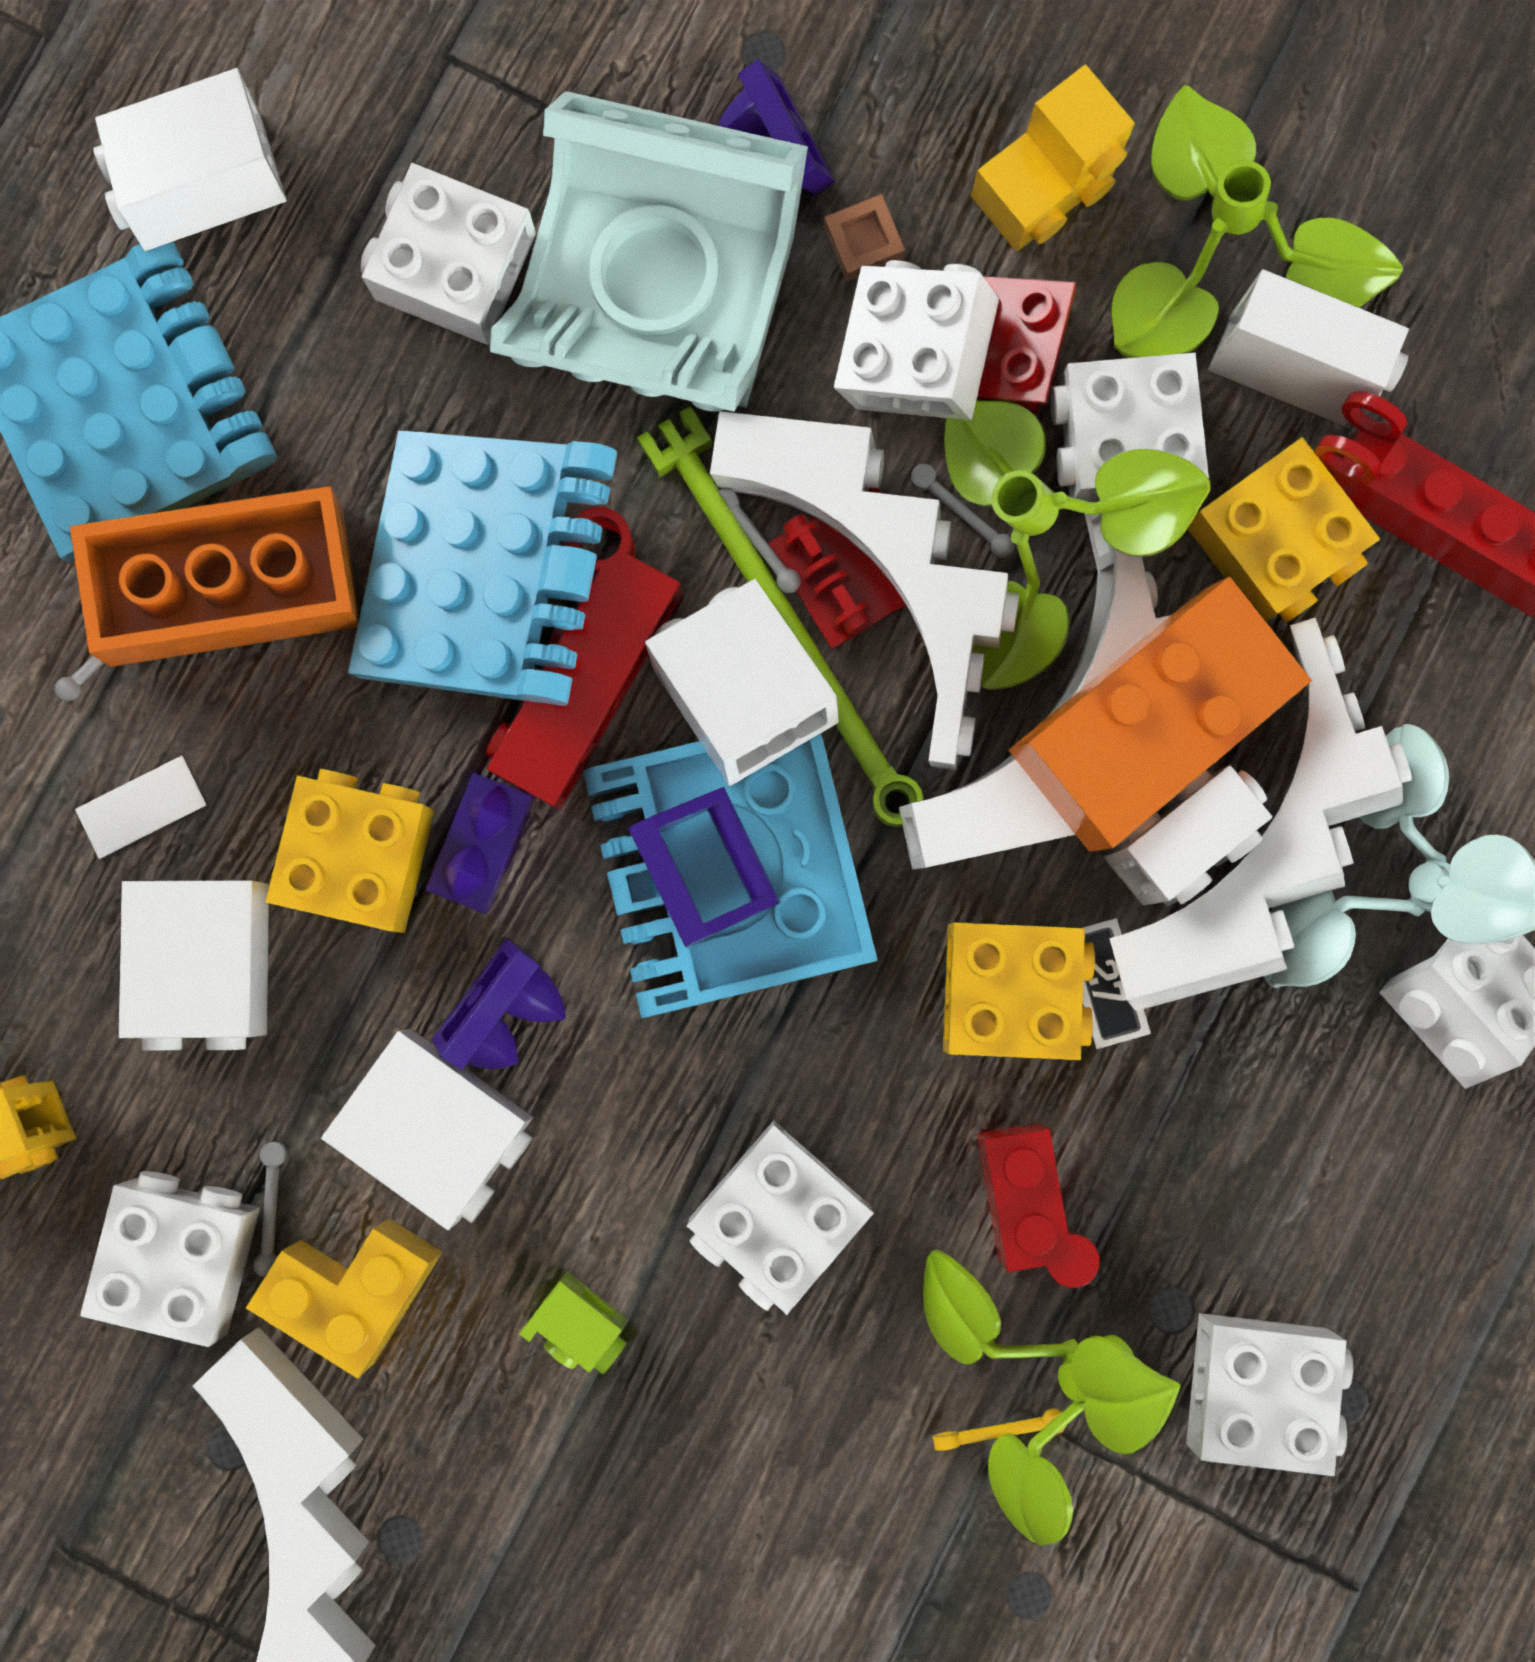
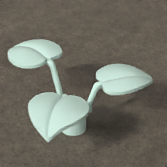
[1264,724,1535,988]

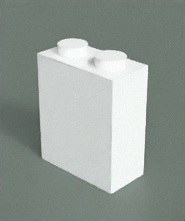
[93,68,287,251]
[1208,269,1409,426]
[645,579,839,787]
[119,881,269,1050]
[321,1029,533,1230]

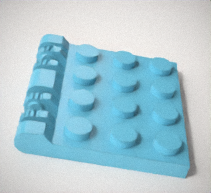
[0,241,278,563]
[348,431,617,706]
[583,733,878,1018]

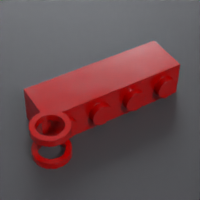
[1315,391,1535,617]
[486,507,683,811]

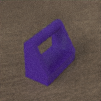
[628,787,780,948]

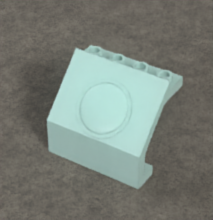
[490,91,808,412]

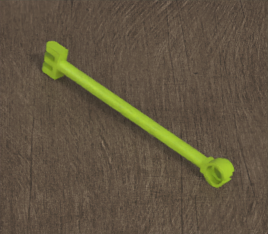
[636,406,923,827]

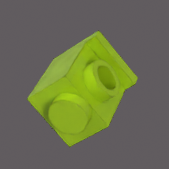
[519,1271,627,1375]

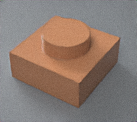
[823,194,905,282]

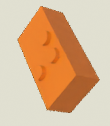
[70,486,360,667]
[1008,576,1312,852]

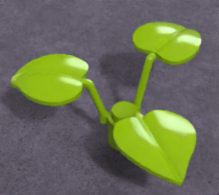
[1111,85,1403,358]
[944,400,1210,690]
[923,1249,1180,1546]

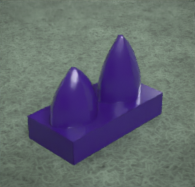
[717,59,835,195]
[425,773,534,914]
[431,937,566,1071]

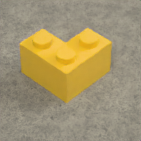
[971,64,1135,252]
[246,1218,443,1379]

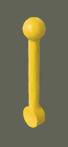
[932,1408,1066,1451]

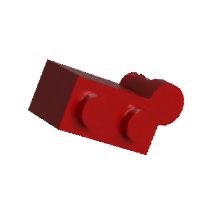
[976,1123,1100,1288]

